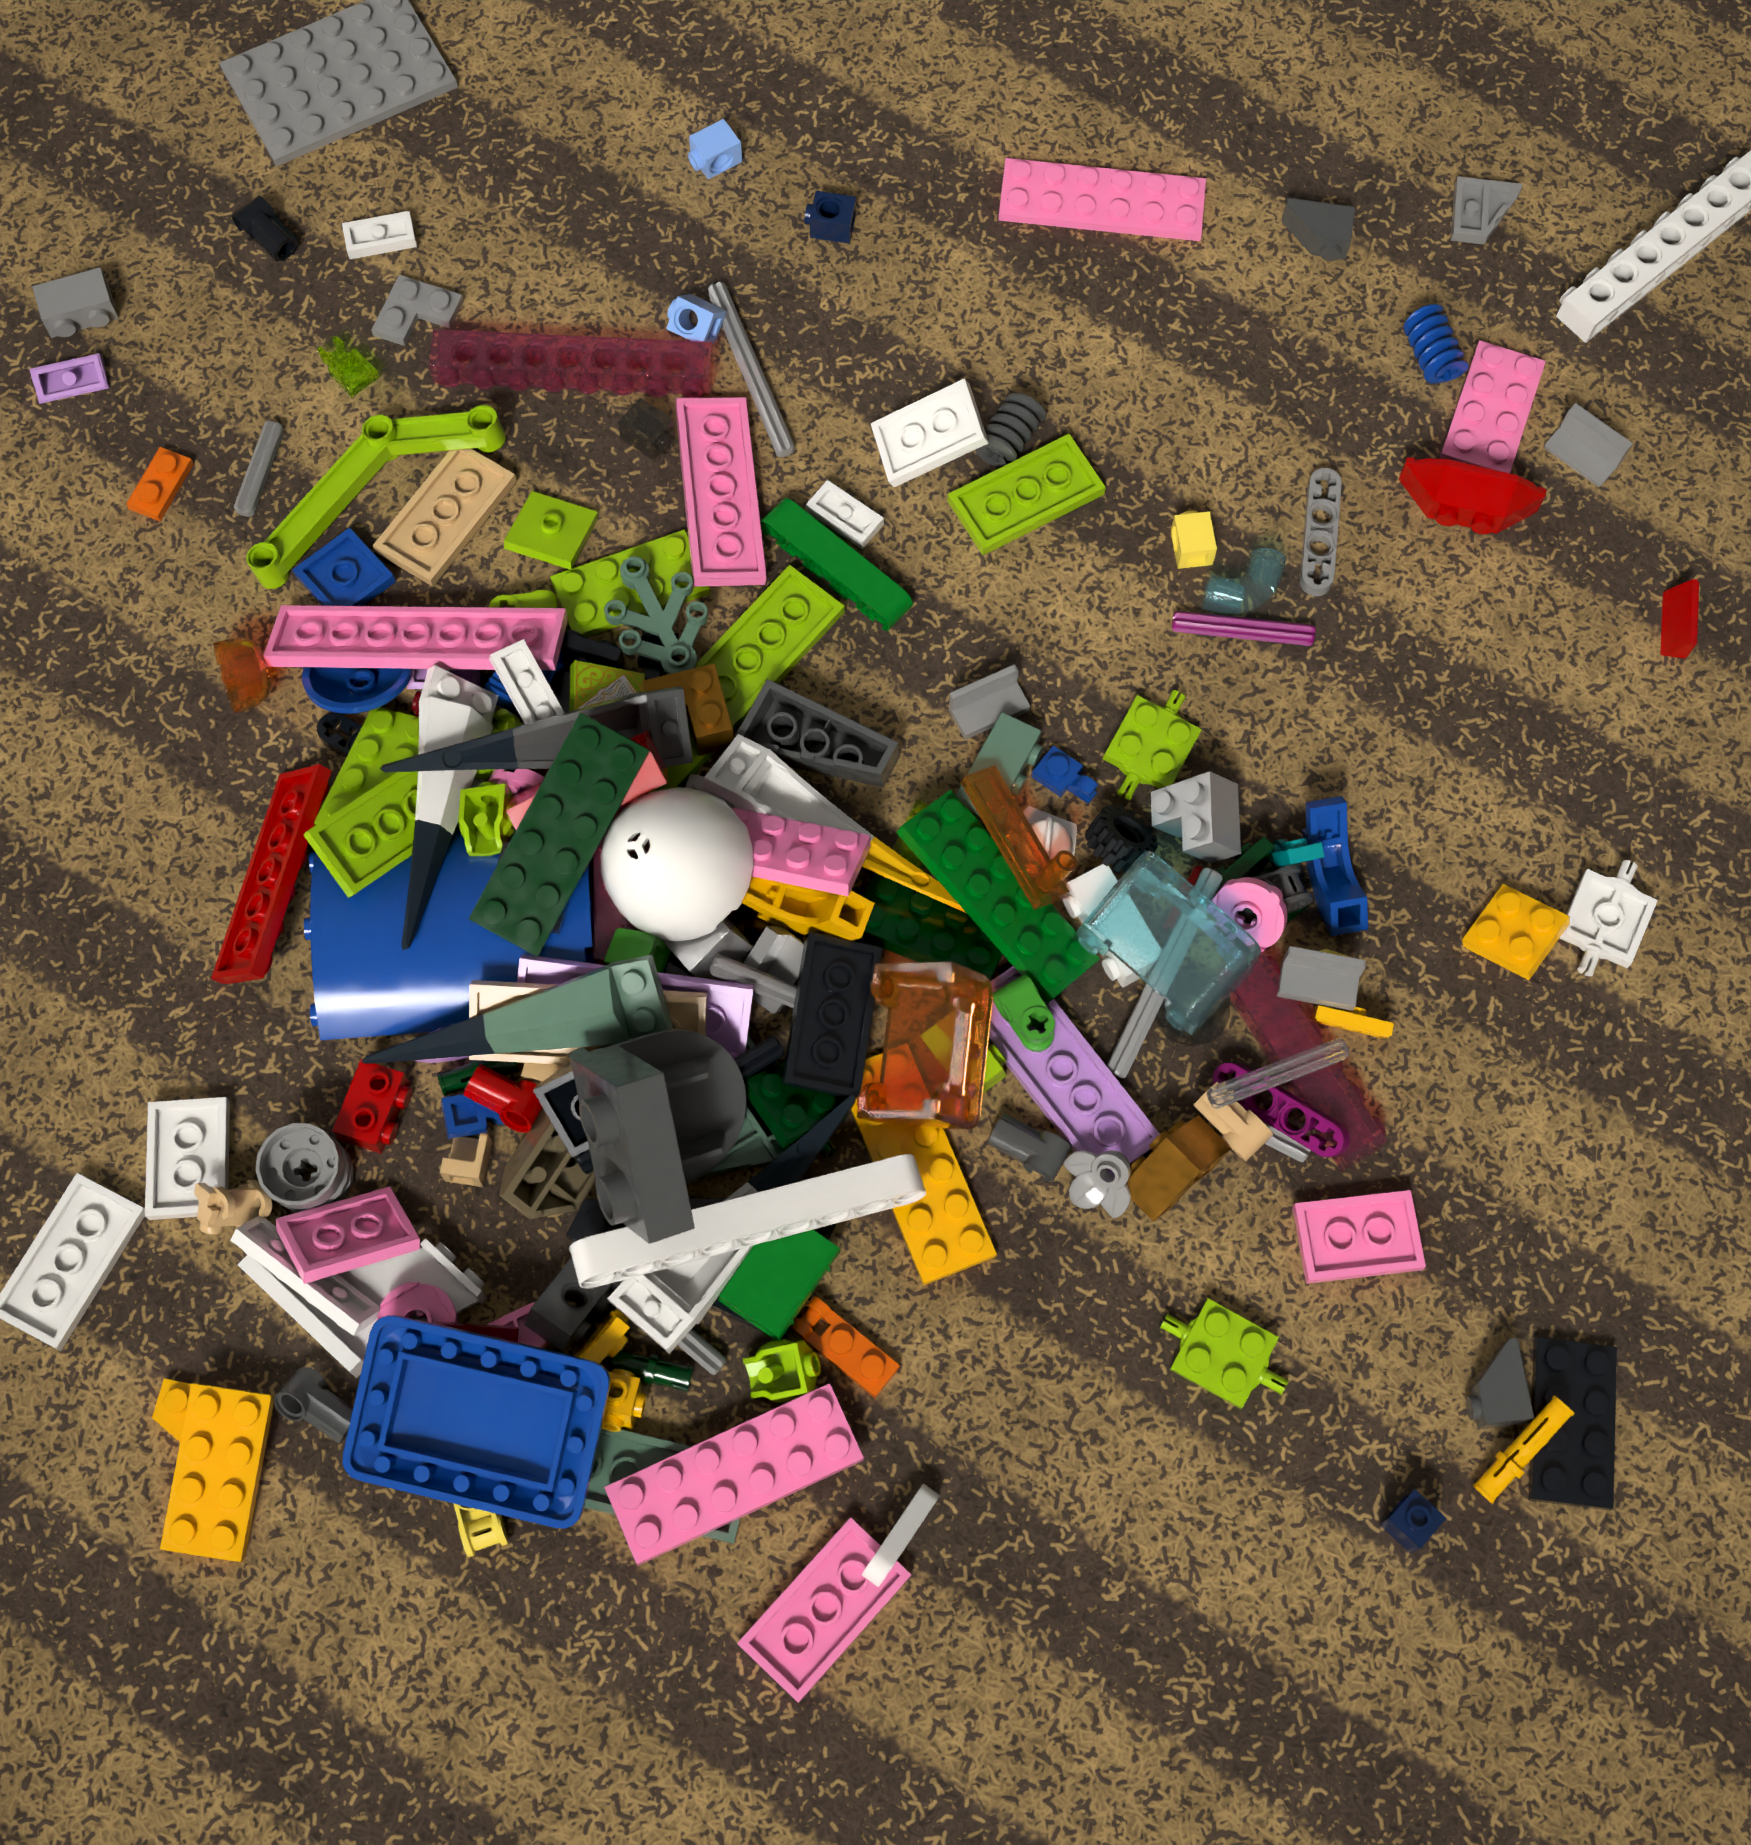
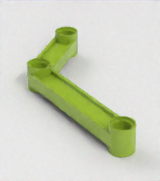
[246,405,506,589]

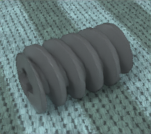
[975,393,1046,469]

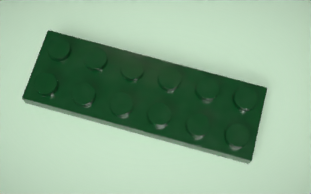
[468,712,651,957]

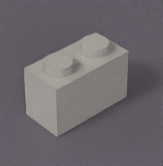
[32,267,119,338]

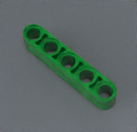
[760,498,913,631]

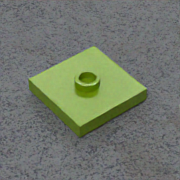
[504,491,598,570]

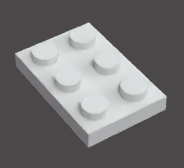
[871,378,989,487]
[145,1097,230,1220]

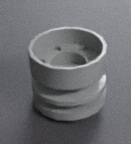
[255,1123,354,1213]

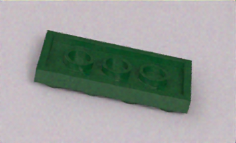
[859,873,1003,990]

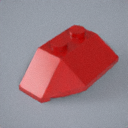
[1399,457,1547,534]

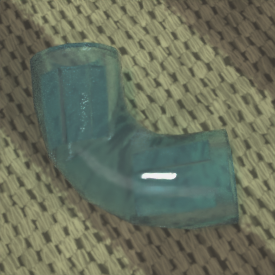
[1201,548,1286,614]

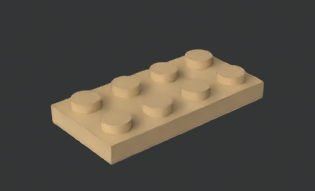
[373,449,517,587]

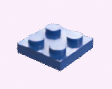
[292,527,396,606]

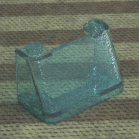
[1077,851,1261,1036]

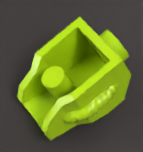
[458,782,515,856]
[742,1339,821,1403]

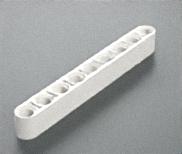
[569,1154,927,1288]

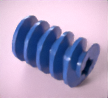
[1403,304,1469,384]

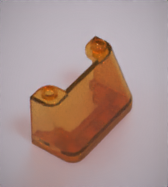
[857,962,993,1129]

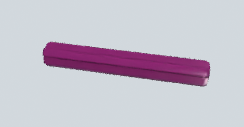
[1172,610,1316,646]

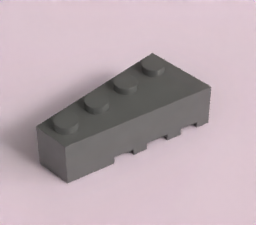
[733,679,900,787]

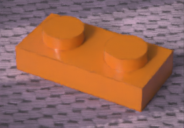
[126,447,194,522]

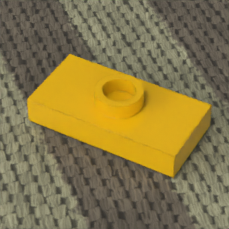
[1311,1005,1394,1039]

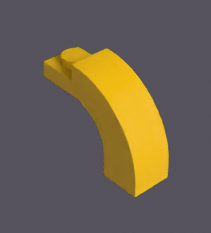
[742,876,875,941]

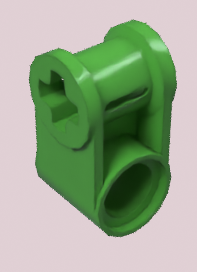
[991,974,1055,1052]

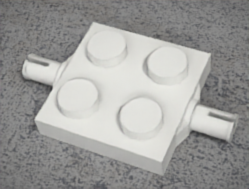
[1560,860,1658,976]

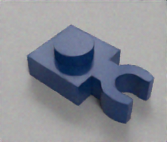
[441,1094,505,1139]

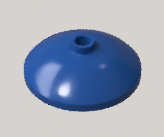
[302,667,413,714]

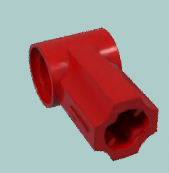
[463,1064,543,1133]

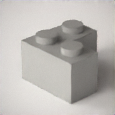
[1151,771,1241,863]

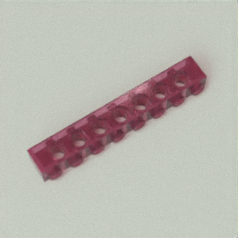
[428,329,713,398]

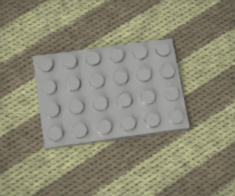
[219,0,458,167]

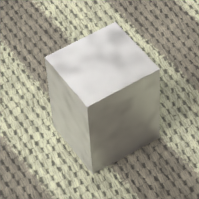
[662,917,754,981]

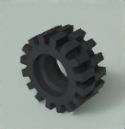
[1085,805,1158,874]

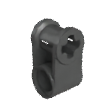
[1238,864,1313,922]

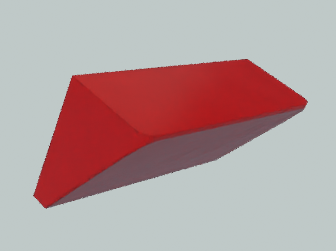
[1660,579,1699,659]

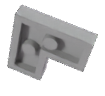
[371,275,464,346]

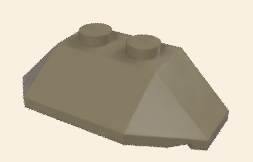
[499,1109,596,1219]

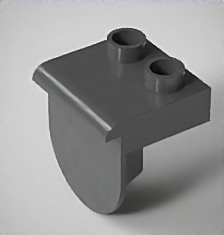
[569,1029,746,1244]

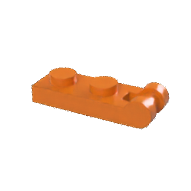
[789,1296,900,1399]

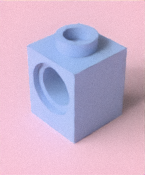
[688,119,742,179]
[666,294,727,346]

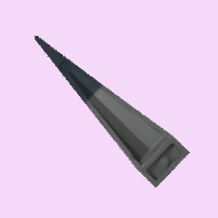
[380,686,693,772]

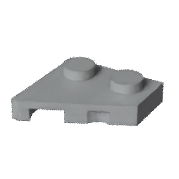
[1451,176,1522,245]

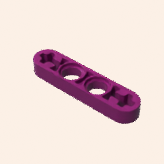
[1212,1062,1350,1157]

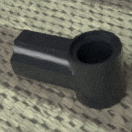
[231,195,299,262]

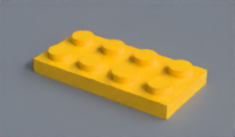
[160,1383,275,1562]

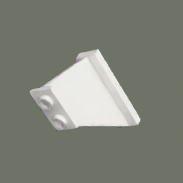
[238,1238,487,1378]

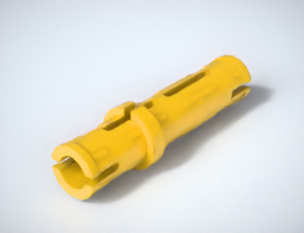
[1472,1395,1575,1504]

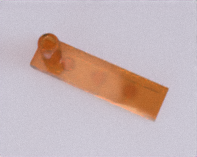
[960,765,1077,910]

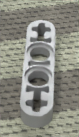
[1300,468,1342,596]

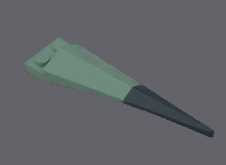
[362,954,673,1064]

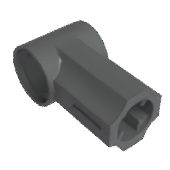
[987,1113,1072,1183]
[273,1367,353,1444]

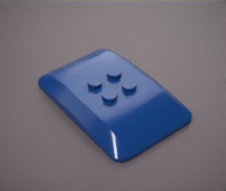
[342,1315,610,1529]

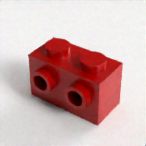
[332,1059,412,1154]

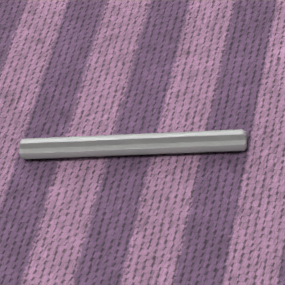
[708,282,794,458]
[1106,868,1222,1078]

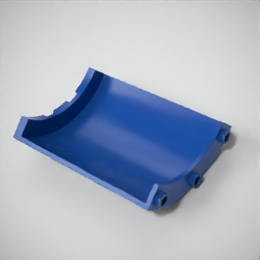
[304,828,597,1040]

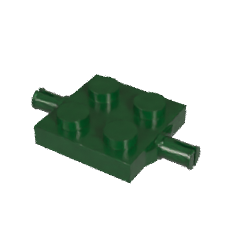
[744,1061,849,1159]

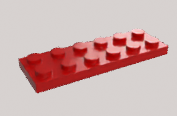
[211,764,332,984]

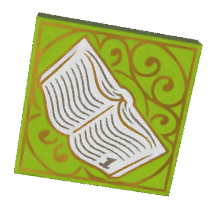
[569,660,645,712]

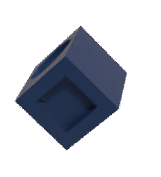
[804,191,856,244]
[1379,1489,1447,1554]

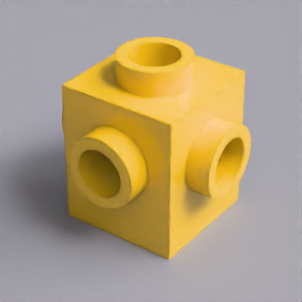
[601,1369,647,1432]

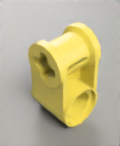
[453,1503,509,1558]

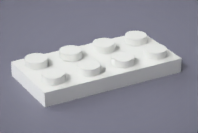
[0,1173,145,1351]

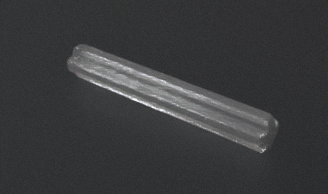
[1206,1038,1350,1109]

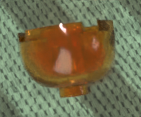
[213,638,278,713]

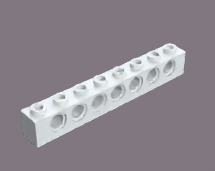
[1556,150,1751,343]

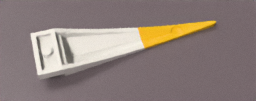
[702,734,966,913]

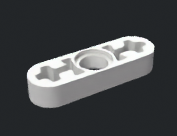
[861,1483,940,1587]

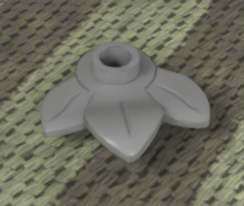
[1063,1150,1131,1218]

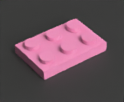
[276,1187,420,1284]
[1292,1190,1426,1284]

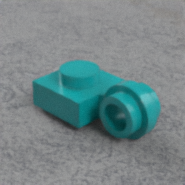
[1269,838,1325,868]

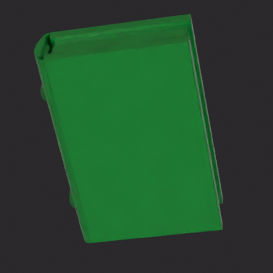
[718,1230,841,1341]

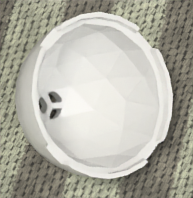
[600,787,754,942]

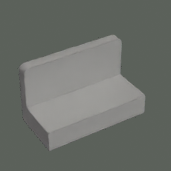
[1544,403,1633,487]
[949,665,1031,740]
[743,926,804,1014]
[1276,946,1366,1011]

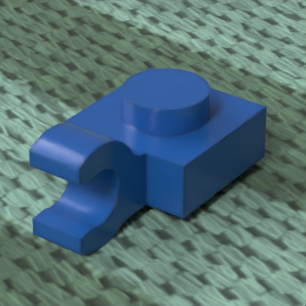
[1031,745,1098,804]

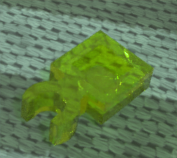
[317,336,379,398]

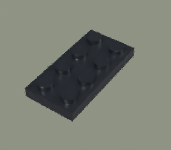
[781,932,883,1099]
[1528,1337,1617,1511]

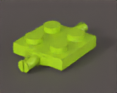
[1102,690,1202,800]
[1160,1298,1289,1409]

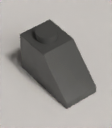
[1282,198,1355,261]
[1466,1338,1534,1430]

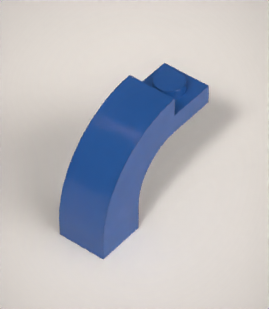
[1302,796,1368,936]

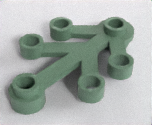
[604,557,708,674]

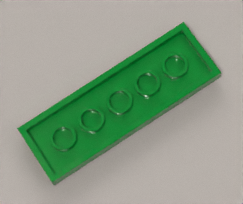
[896,789,1100,1004]

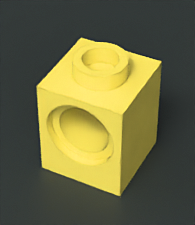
[1171,510,1217,569]

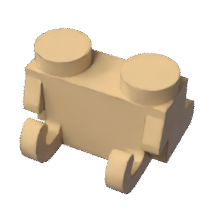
[194,1180,272,1234]

